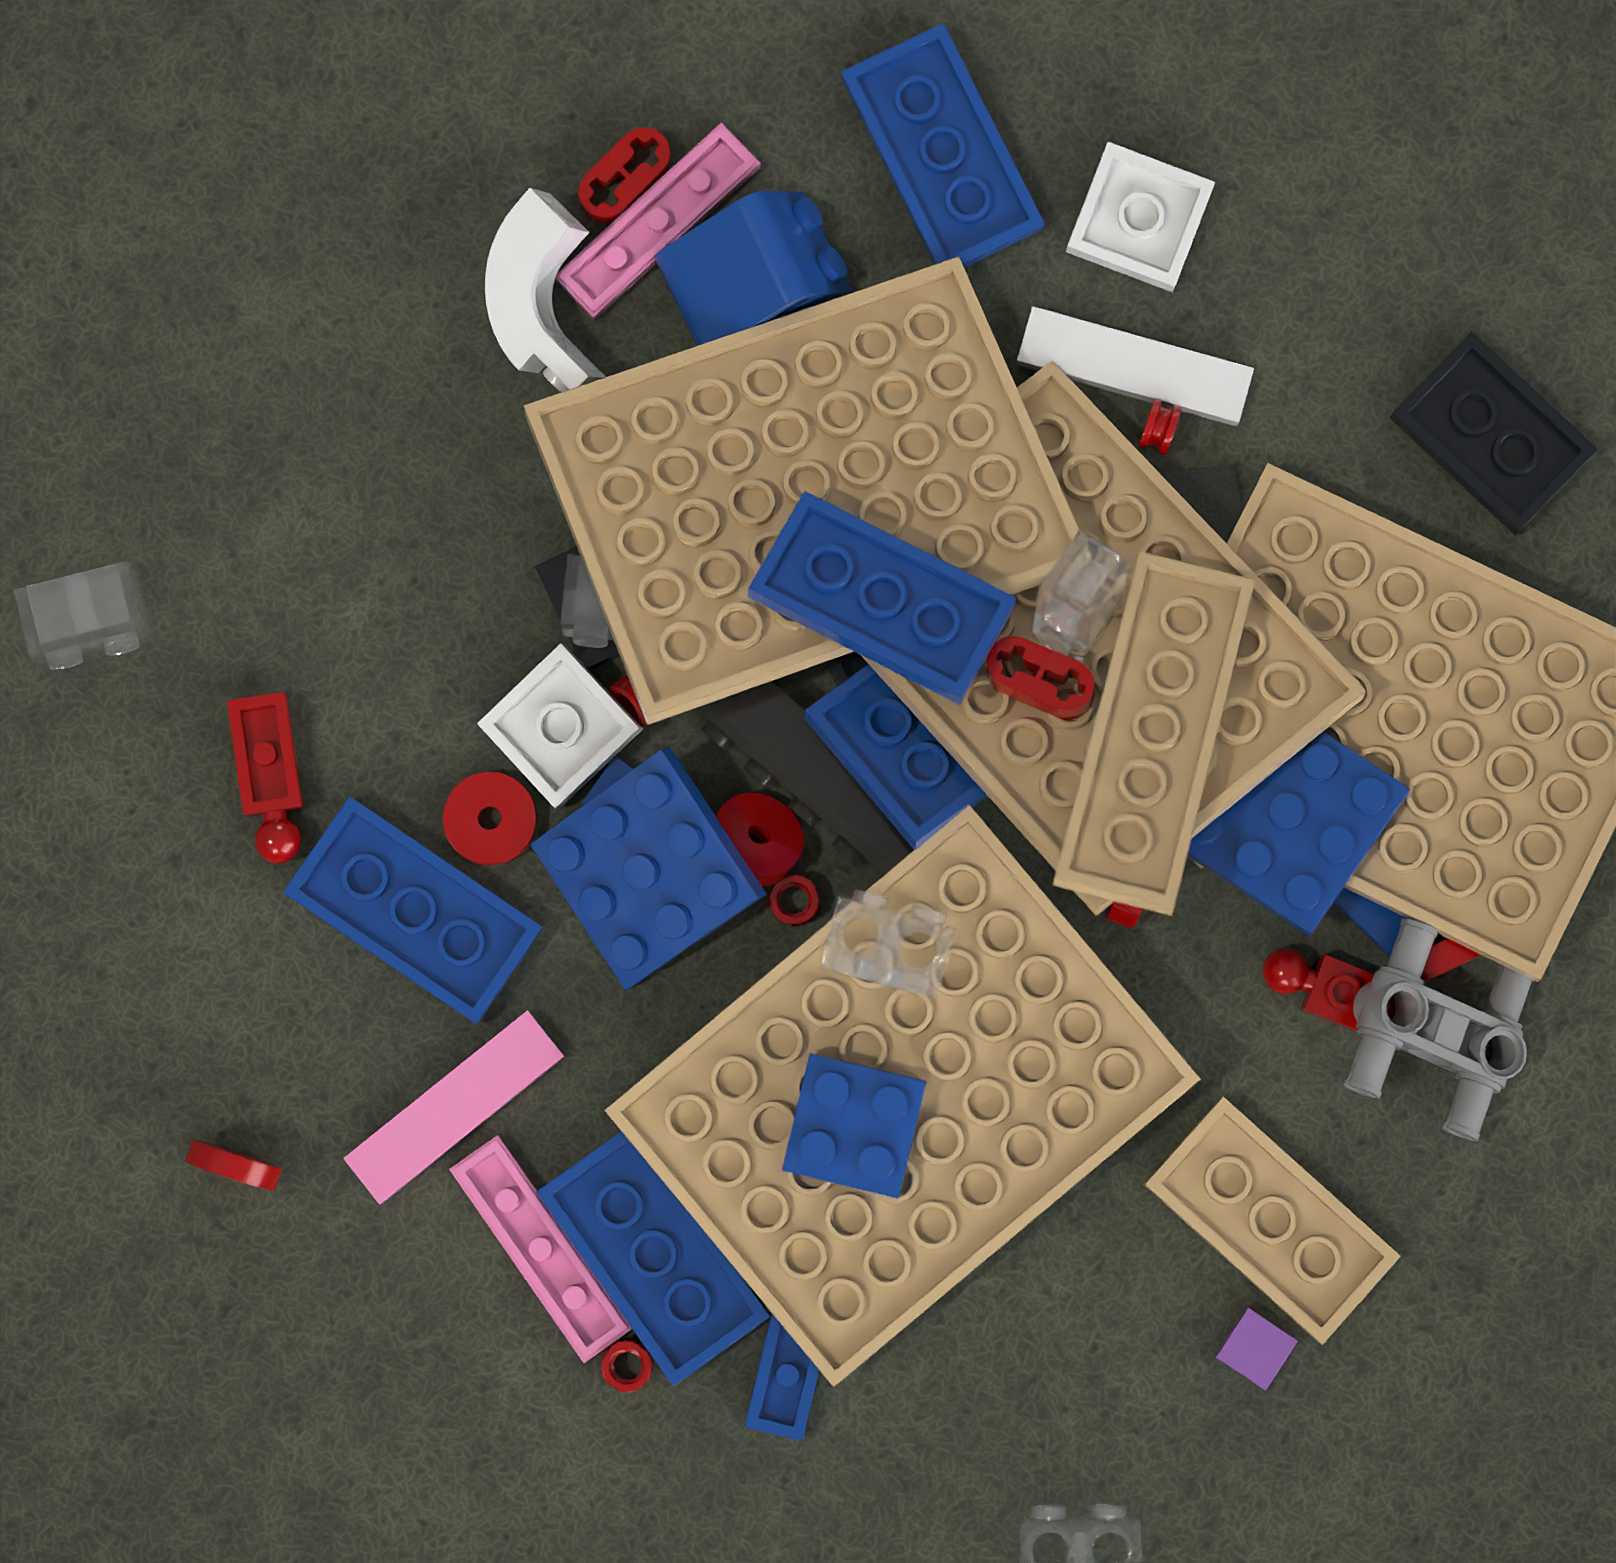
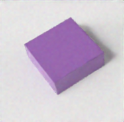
[1214,1307,1298,1391]

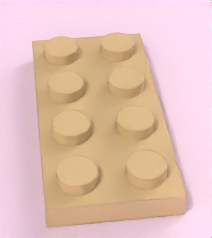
[1143,1097,1401,1345]

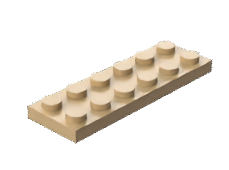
[1053,551,1255,916]

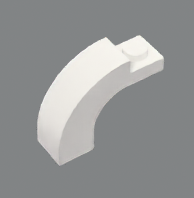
[485,188,605,392]

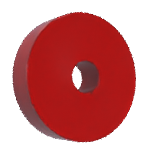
[443,772,537,866]
[715,793,804,886]
[184,1138,282,1191]

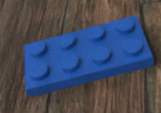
[841,23,1045,268]
[748,491,1017,705]
[283,796,544,1025]
[536,1131,770,1386]

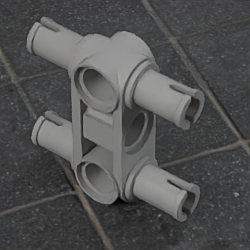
[1343,919,1534,1141]

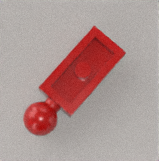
[227,692,304,864]
[1262,948,1405,1052]

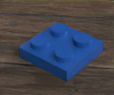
[782,1053,927,1199]

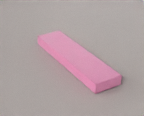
[555,123,761,321]
[343,1010,565,1205]
[449,1135,632,1363]

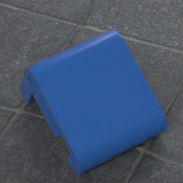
[654,191,853,346]

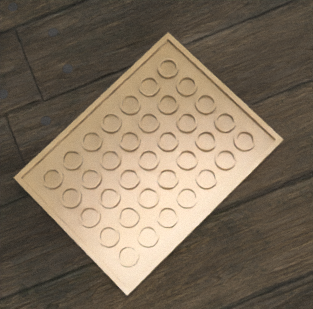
[524,257,1092,725]
[861,361,1366,916]
[1227,463,1616,982]
[605,805,1201,1387]

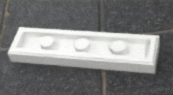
[1016,306,1254,427]

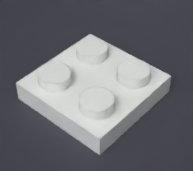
[1066,142,1215,292]
[477,643,643,809]

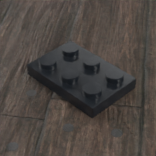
[1389,331,1598,536]

